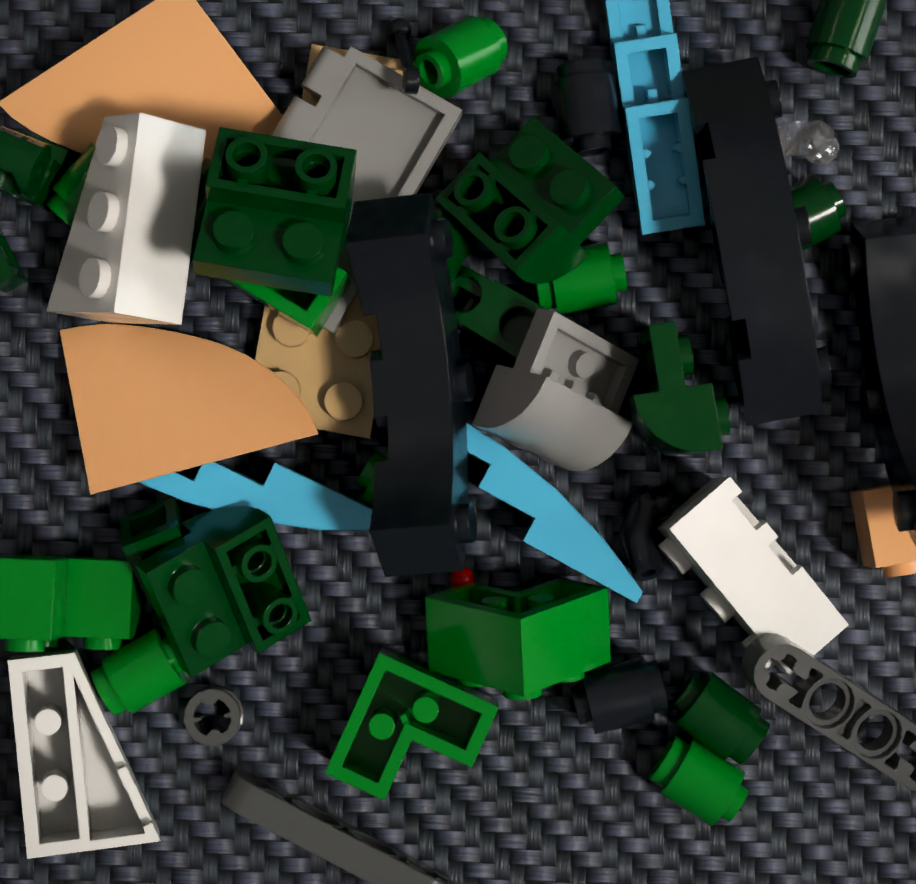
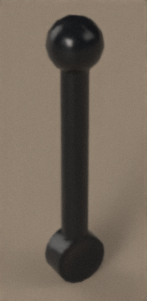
[387,18,420,95]

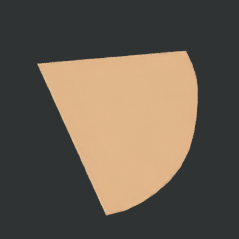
[0,0,283,160]
[59,324,318,495]

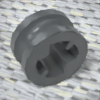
[184,686,244,746]

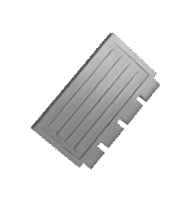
[271,46,462,335]

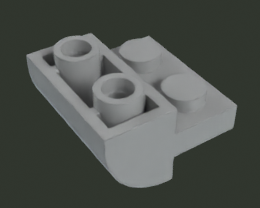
[472,308,640,471]

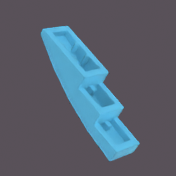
[603,0,705,235]
[466,423,643,603]
[138,461,372,531]

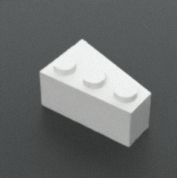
[46,112,206,325]
[656,476,849,676]
[7,649,161,859]

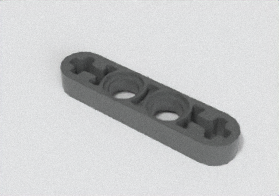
[741,634,916,791]
[220,770,455,884]

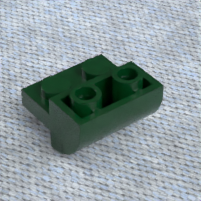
[435,116,624,284]
[193,127,357,297]
[622,321,731,455]
[135,506,312,678]

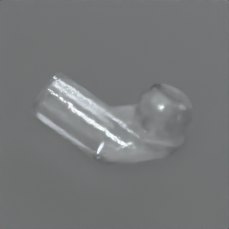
[777,120,840,166]

